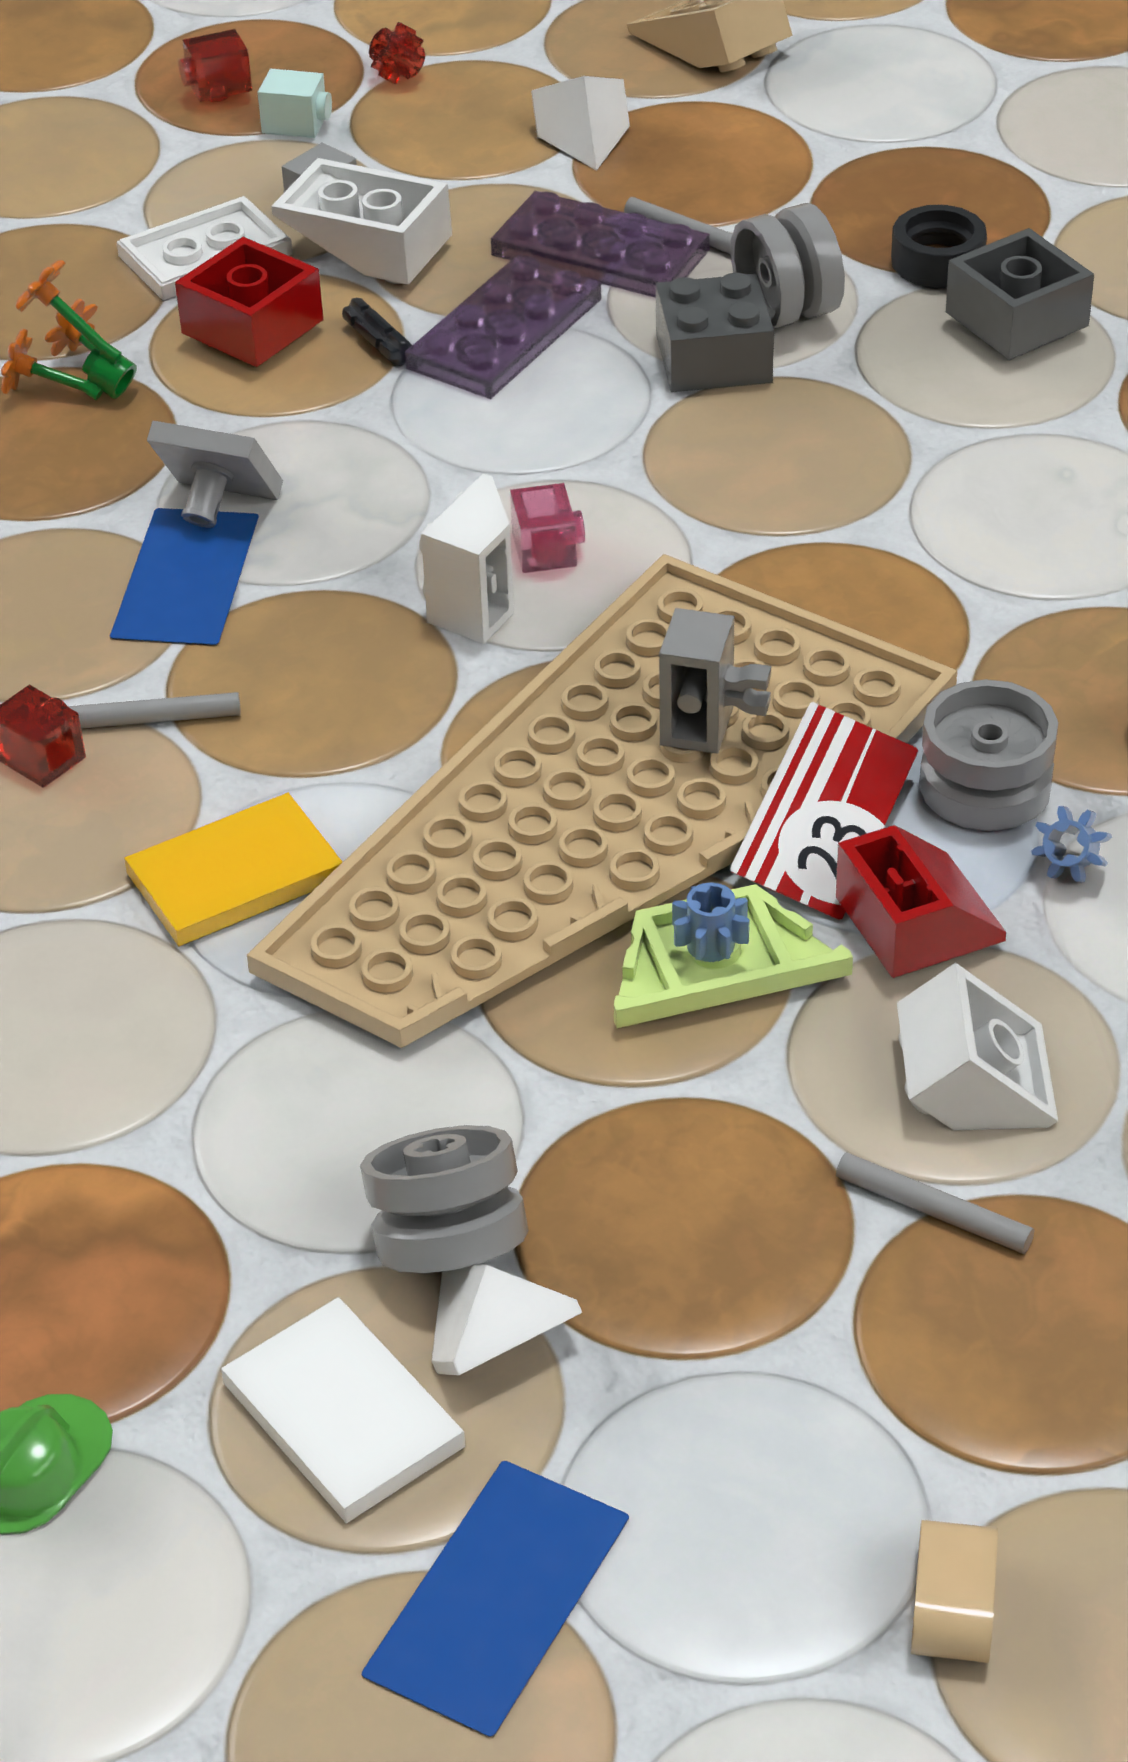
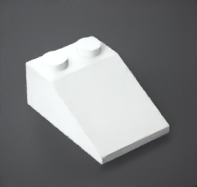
[271,158,452,285]

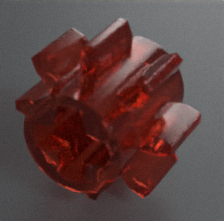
[369,22,425,84]

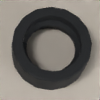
[891,205,987,288]

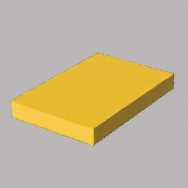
[124,792,343,947]

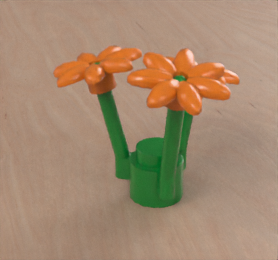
[1,260,137,400]

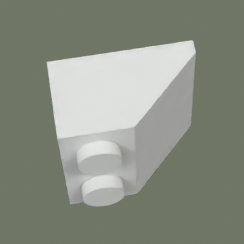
[897,962,1058,1130]

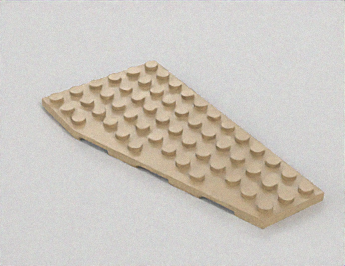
[247,554,958,1048]

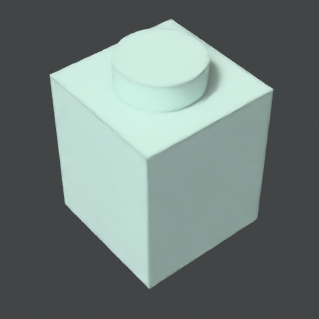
[257,69,332,138]

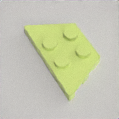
[614,884,853,1028]

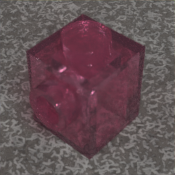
[510,483,585,573]

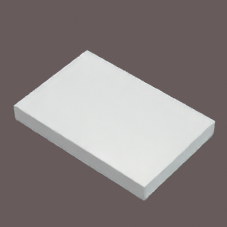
[116,196,293,301]
[221,1297,465,1524]

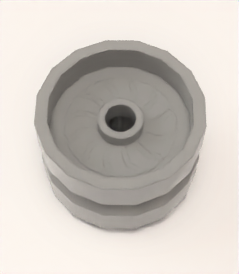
[731,203,845,329]
[919,679,1058,831]
[360,1125,529,1273]

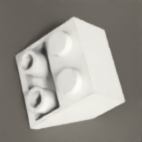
[419,473,514,644]

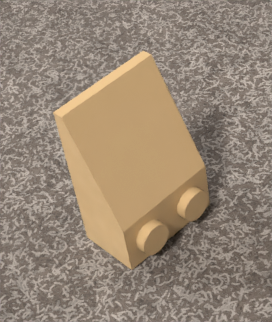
[627,0,793,72]

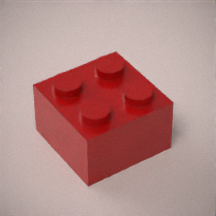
[175,236,324,367]

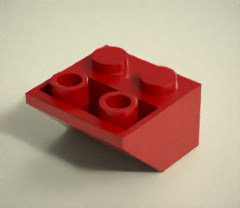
[836,825,1006,978]

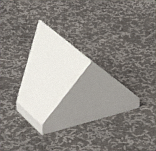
[531,76,630,171]
[432,1265,582,1375]

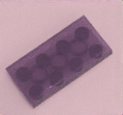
[490,191,710,298]
[405,254,601,399]

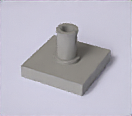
[147,421,283,528]

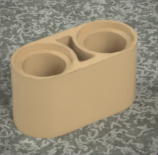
[911,1520,998,1663]

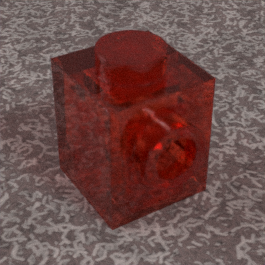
[178,29,252,102]
[0,684,86,788]

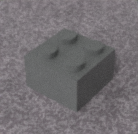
[945,228,1094,360]
[656,273,774,392]

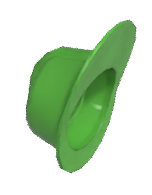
[0,1394,113,1535]

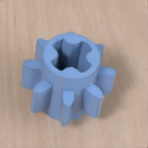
[1031,806,1112,883]
[672,882,750,962]

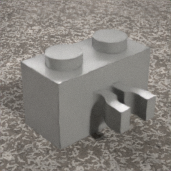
[659,608,771,754]

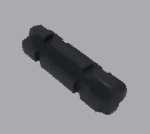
[342,298,414,366]

